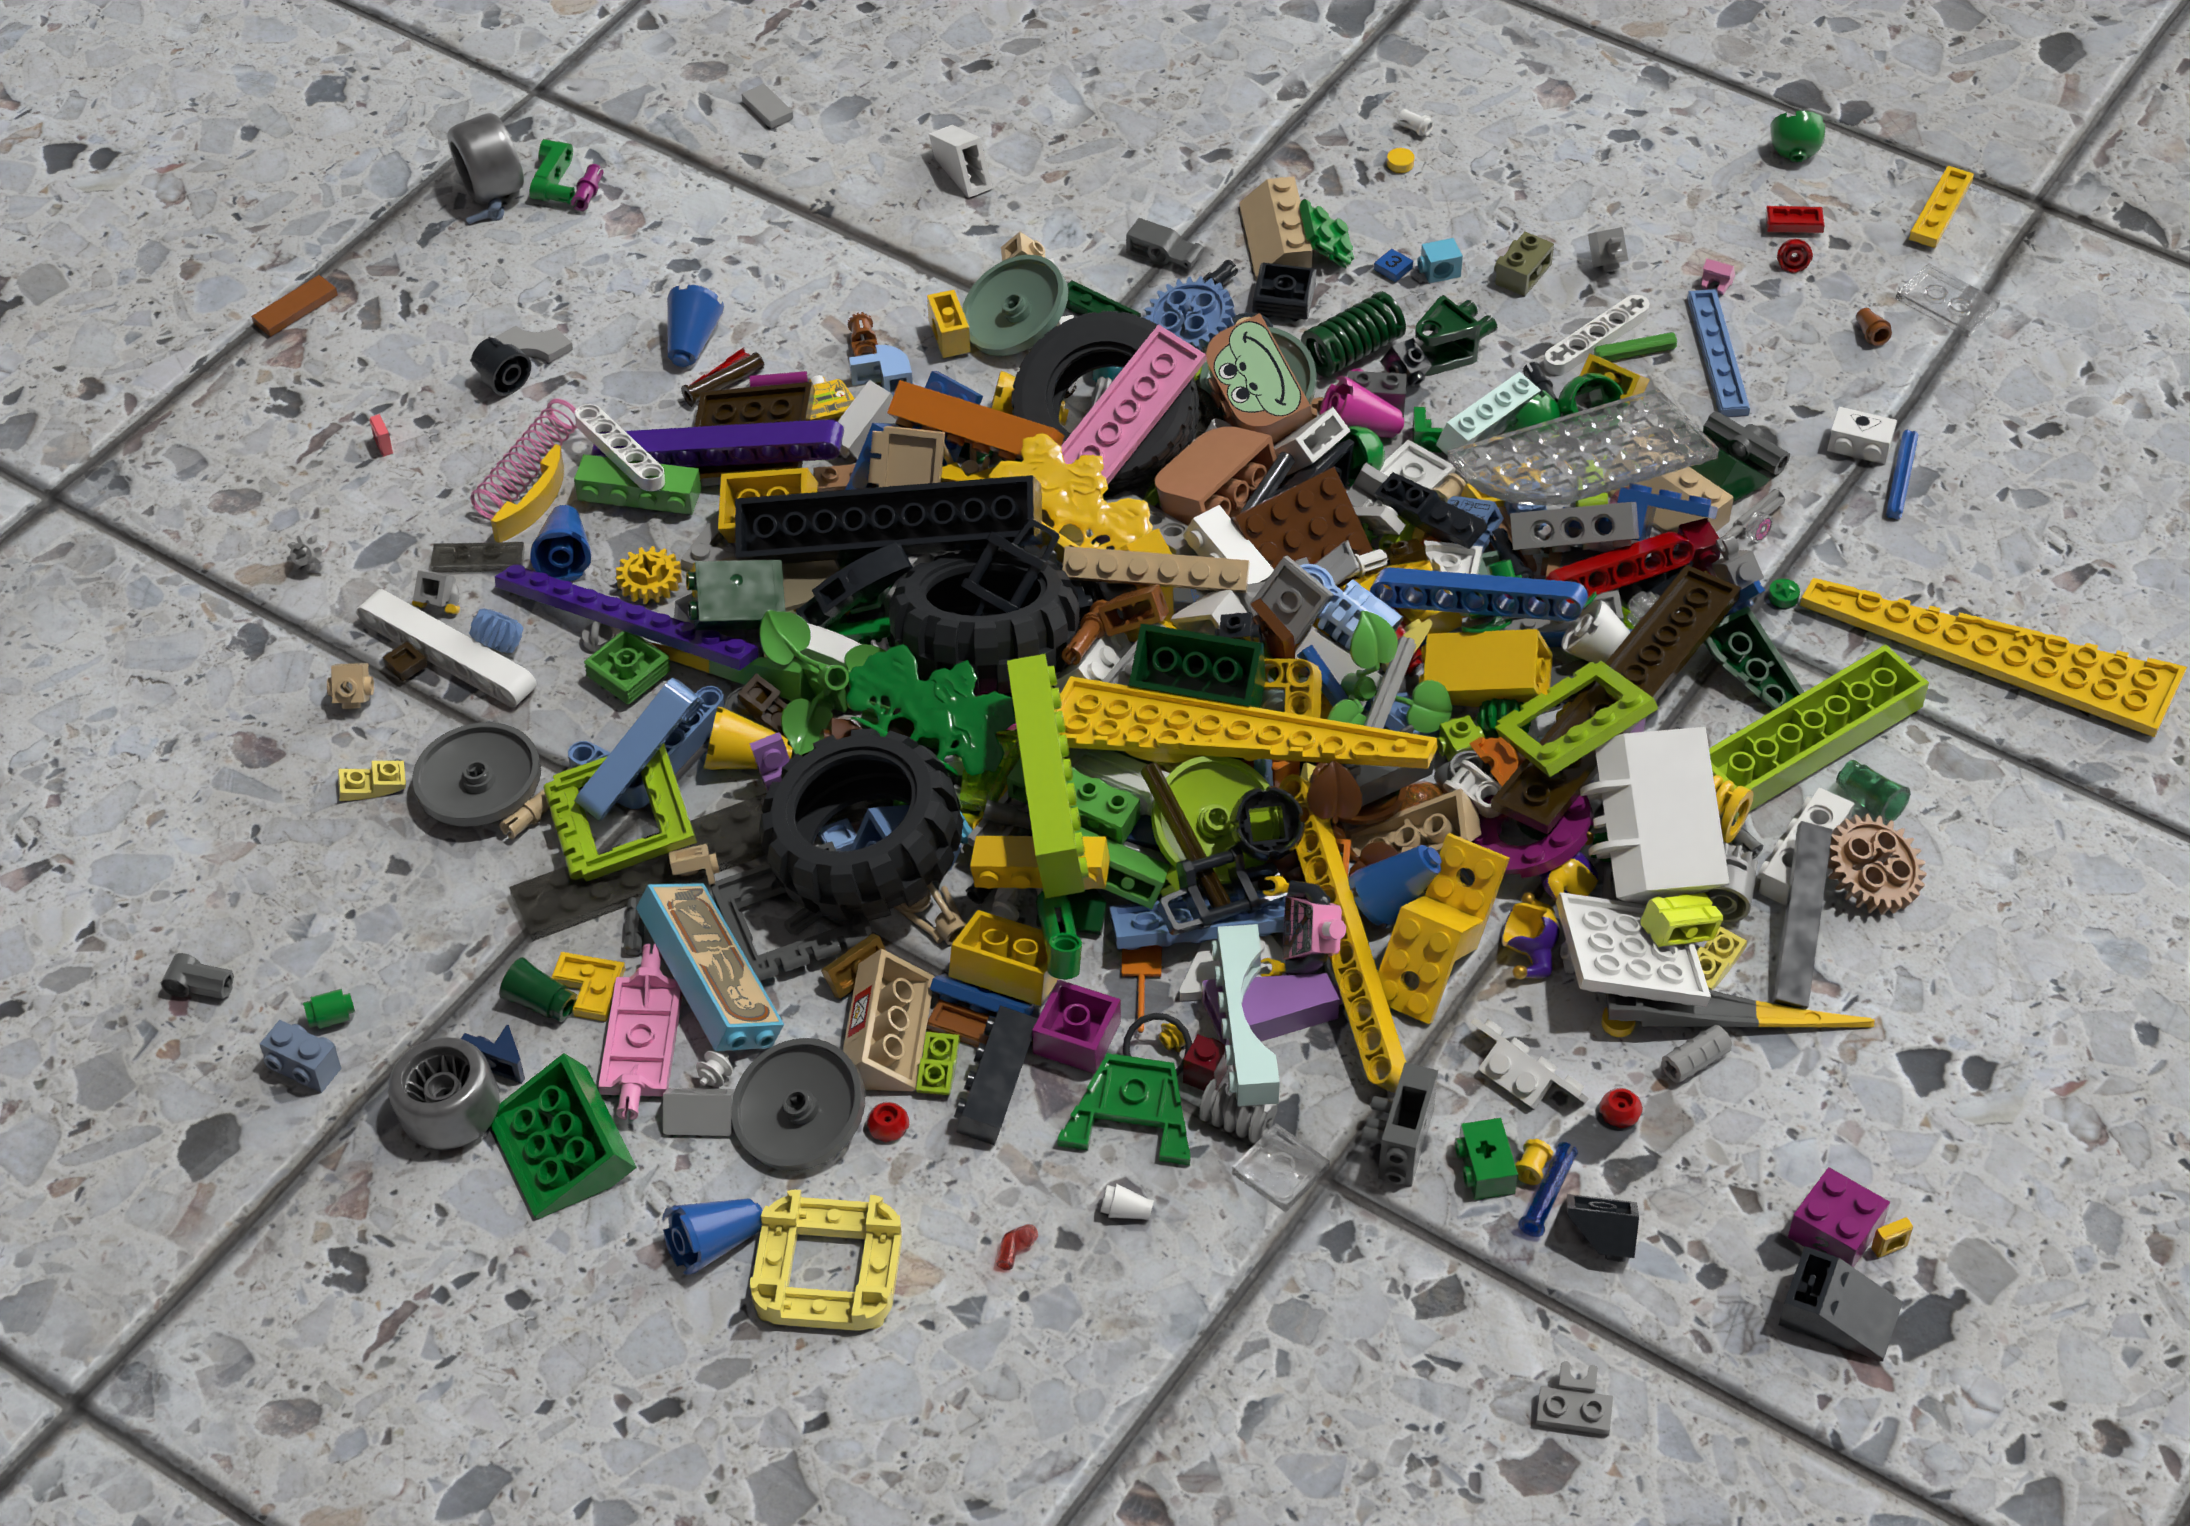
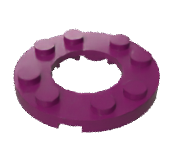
[1472,794,1594,878]

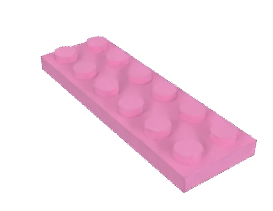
[1061,324,1207,484]

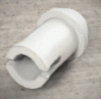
[1397,109,1434,136]

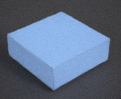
[818,818,856,851]

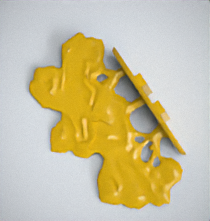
[989,433,1153,564]

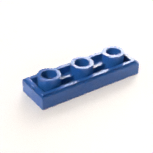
[930,973,1035,1016]

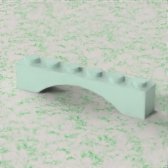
[1211,924,1280,1106]

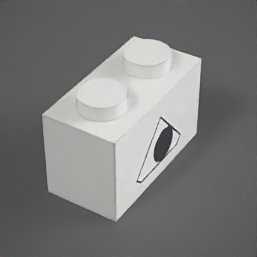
[1827,407,1897,464]

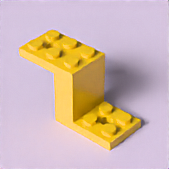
[1378,833,1510,1024]

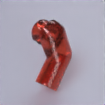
[996,1224,1038,1270]

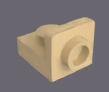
[669,844,720,885]

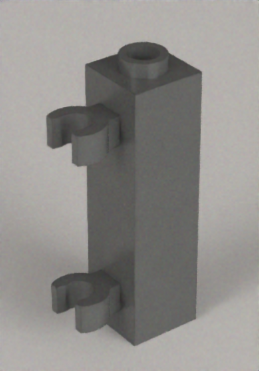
[1341,725,1435,807]

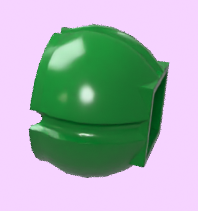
[1558,373,1626,440]

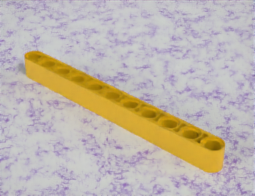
[1279,774,1406,1093]

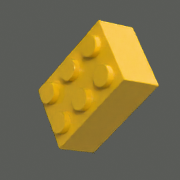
[718,468,818,543]
[949,910,1058,1006]

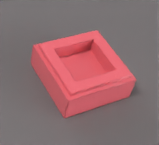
[369,414,393,456]

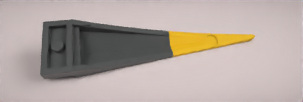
[1606,989,1875,1028]

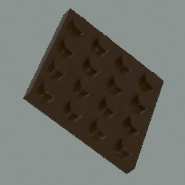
[690,382,815,486]

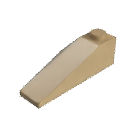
[1345,788,1481,860]

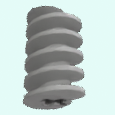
[1200,1079,1277,1143]

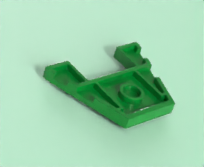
[1057,1053,1191,1166]

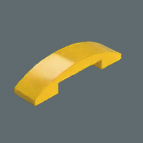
[491,444,564,543]

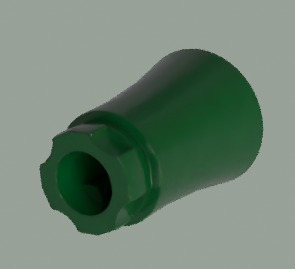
[499,957,577,1022]

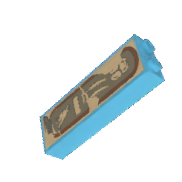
[636,883,784,1051]

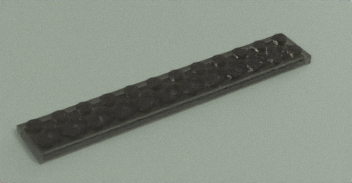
[509,793,893,942]

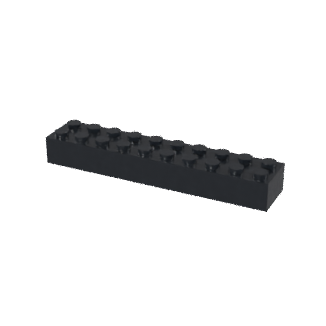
[735,475,1042,564]

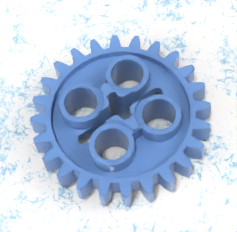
[1144,276,1236,352]

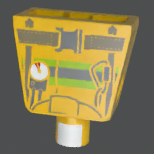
[809,375,855,422]

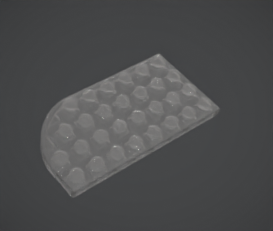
[1448,388,1719,505]

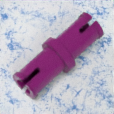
[571,164,604,211]

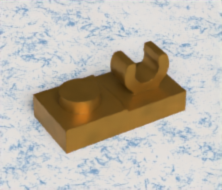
[821,934,886,999]

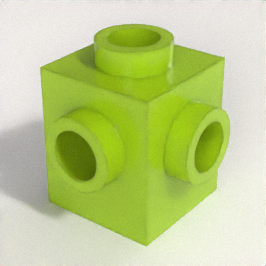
[1437,715,1484,762]

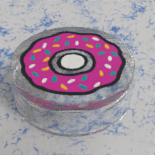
[1745,511,1773,543]

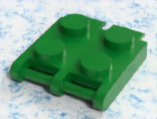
[1299,199,1354,269]

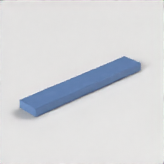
[1687,289,1750,417]

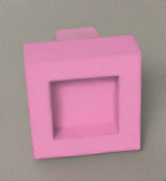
[1701,258,1735,295]

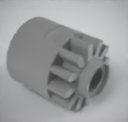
[1695,843,1758,923]

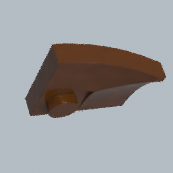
[1250,598,1295,678]

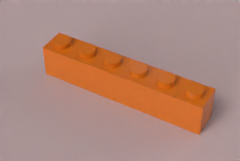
[887,380,1065,461]

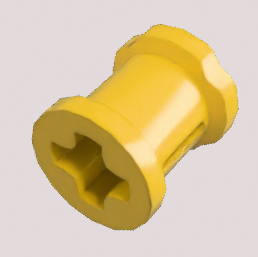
[1515,1139,1554,1185]

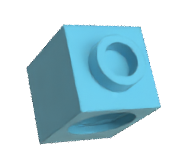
[1417,238,1463,283]

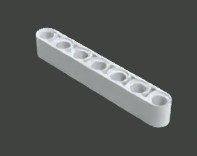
[356,589,537,707]

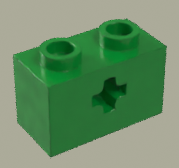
[1454,1118,1518,1200]

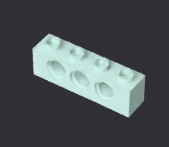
[1436,372,1541,464]

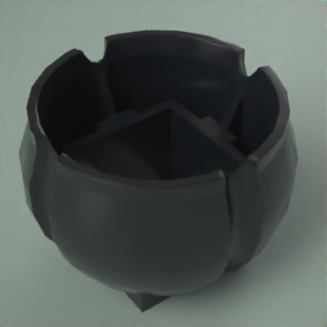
[1230,786,1305,861]

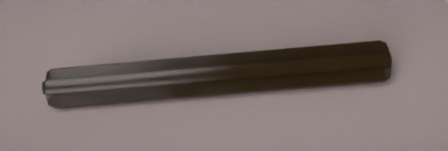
[1141,762,1231,908]

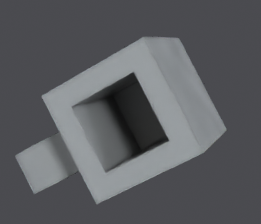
[1588,227,1628,271]
[1712,535,1764,589]

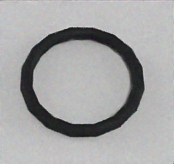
[1123,1013,1192,1076]

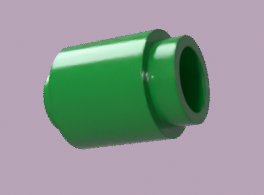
[303,988,355,1029]

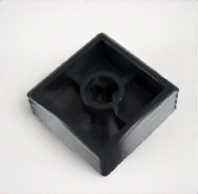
[1252,262,1317,321]

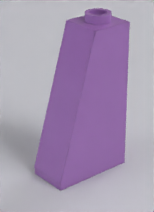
[1202,973,1342,1045]

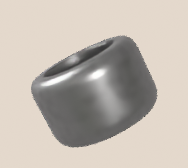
[447,113,524,204]
[388,1037,500,1150]

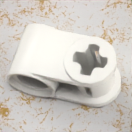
[1443,760,1502,818]

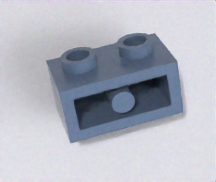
[259,1019,342,1093]

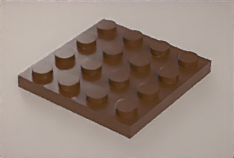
[1231,467,1373,588]

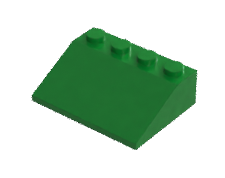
[491,1053,637,1219]

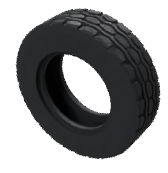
[1012,311,1200,497]

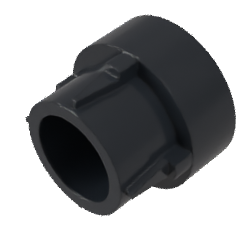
[470,336,532,396]

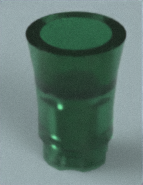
[1836,760,1911,825]

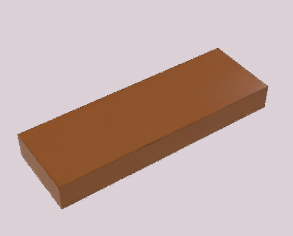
[251,275,338,337]

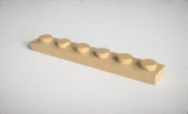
[1062,546,1250,593]

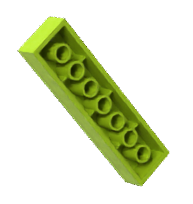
[1709,644,1929,820]
[1007,654,1089,899]

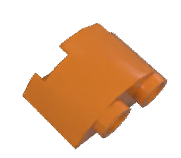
[1469,737,1525,786]

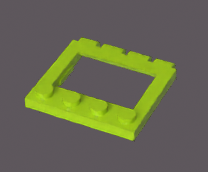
[1495,661,1659,777]
[543,743,697,882]

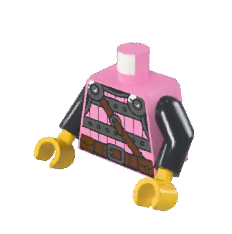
[1260,876,1346,977]

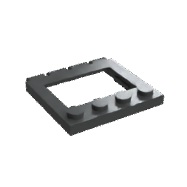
[710,841,872,981]

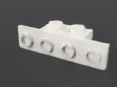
[1471,1018,1589,1109]

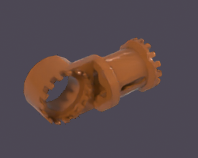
[847,312,878,357]

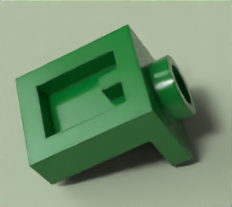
[1412,407,1443,453]

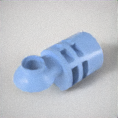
[1299,564,1403,651]

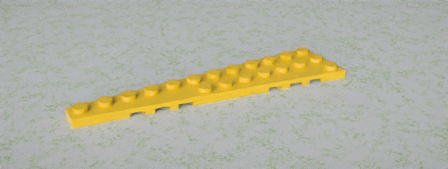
[1800,578,2187,737]
[1056,676,1438,769]

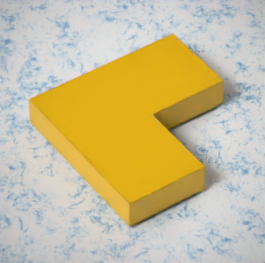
[551,952,626,1022]

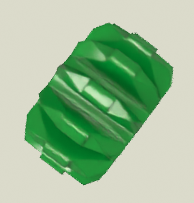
[1477,698,1531,739]

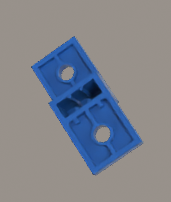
[1563,483,1718,541]

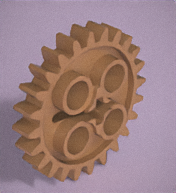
[1827,814,1927,915]

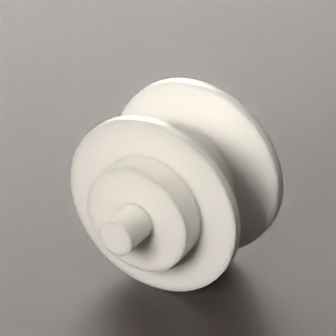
[696,1051,733,1087]

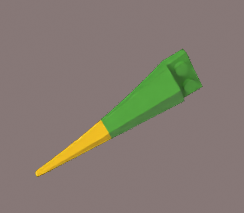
[650,642,848,712]

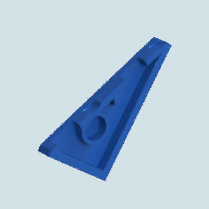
[1724,580,1765,617]

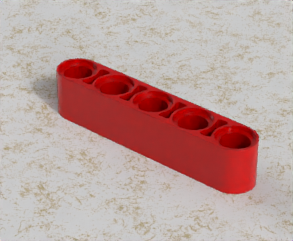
[1546,532,1695,604]

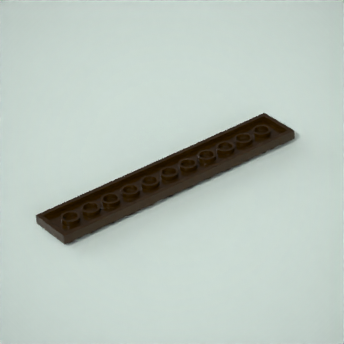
[1491,565,1742,835]

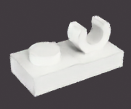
[1353,499,1405,535]

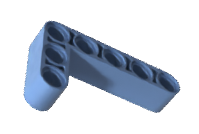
[574,678,705,821]
[568,686,725,809]

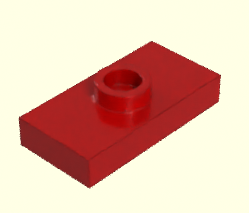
[1765,206,1825,233]

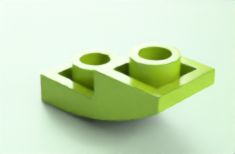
[916,1032,960,1095]

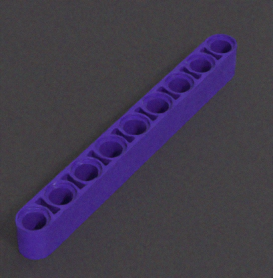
[591,420,844,467]

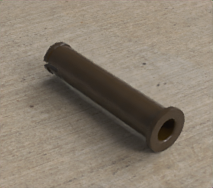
[681,352,765,407]

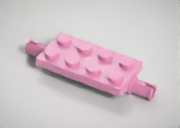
[598,944,683,1120]

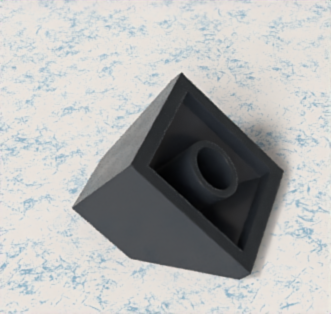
[1566,1194,1639,1262]

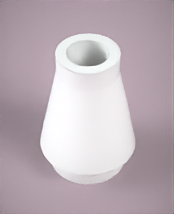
[1100,1184,1154,1220]

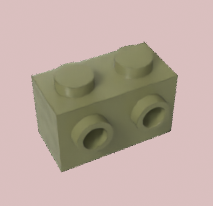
[1494,231,1554,297]

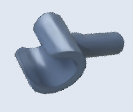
[466,198,504,225]

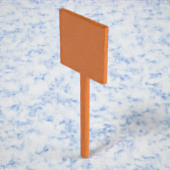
[1122,945,1162,1033]

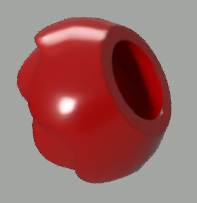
[1777,239,1813,273]
[1599,1088,1643,1128]
[866,1102,910,1142]

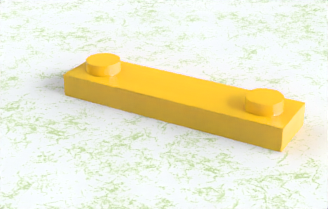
[1909,166,1974,248]

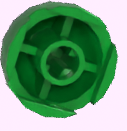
[1770,111,1825,162]
[1504,390,1562,449]
[1335,426,1385,487]

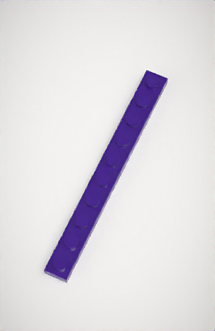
[495,564,758,670]

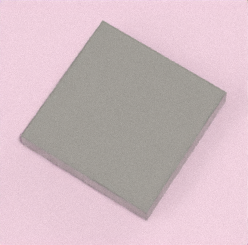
[1249,556,1334,644]

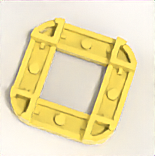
[750,1190,902,1330]

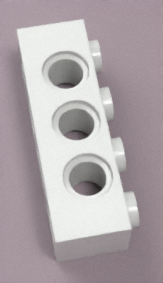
[1757,787,1854,906]

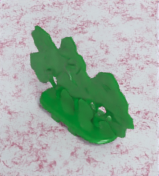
[846,644,1016,777]

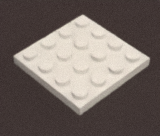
[1556,892,1711,1007]

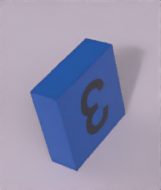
[1374,248,1414,282]

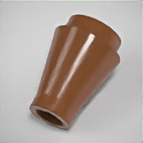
[1856,308,1892,346]

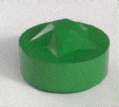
[1768,579,1800,608]

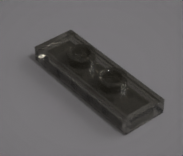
[431,542,525,573]

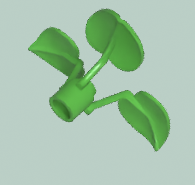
[759,610,886,755]
[1327,611,1452,733]

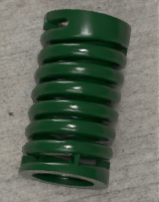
[1301,291,1406,378]

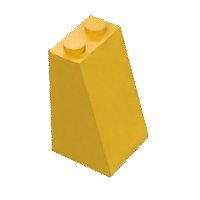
[1419,629,1553,712]

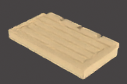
[868,426,945,488]

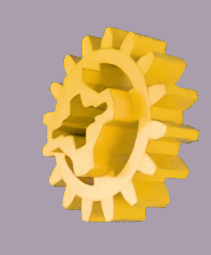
[616,546,682,604]

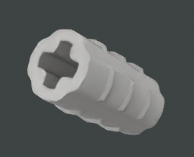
[1661,1025,1732,1083]

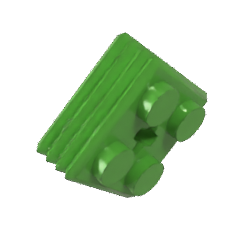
[584,631,671,704]

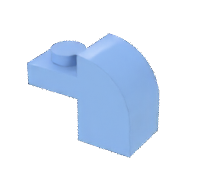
[849,345,913,396]

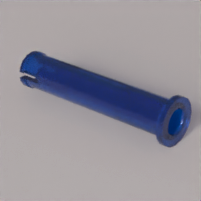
[1518,1142,1578,1237]

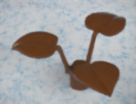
[1258,760,1399,890]

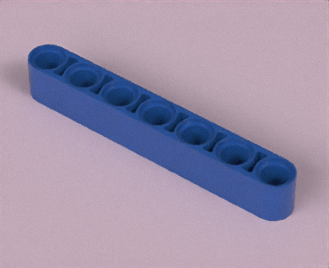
[1370,567,1588,622]

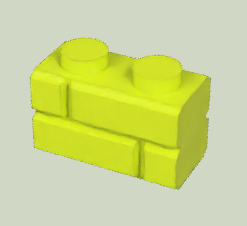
[1641,893,1723,947]

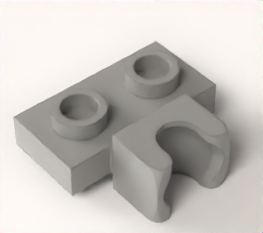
[1536,1361,1613,1435]

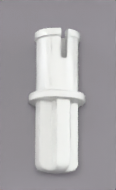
[1346,549,1387,579]

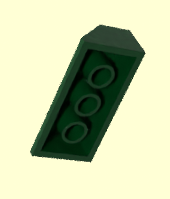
[1128,623,1266,708]

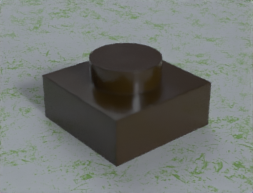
[382,641,428,682]

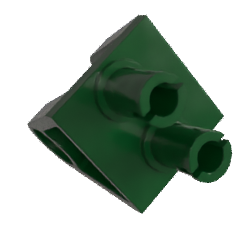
[1415,295,1498,376]

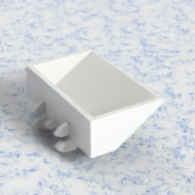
[1580,727,1730,905]

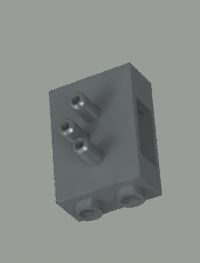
[1361,1062,1438,1187]

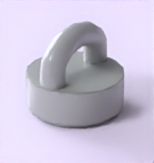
[582,621,613,652]

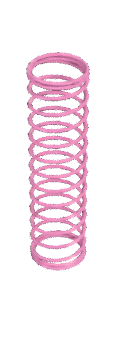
[470,399,577,519]

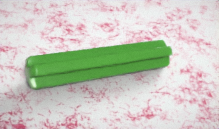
[1594,332,1677,361]

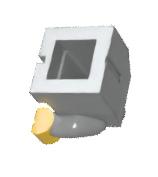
[412,570,460,615]

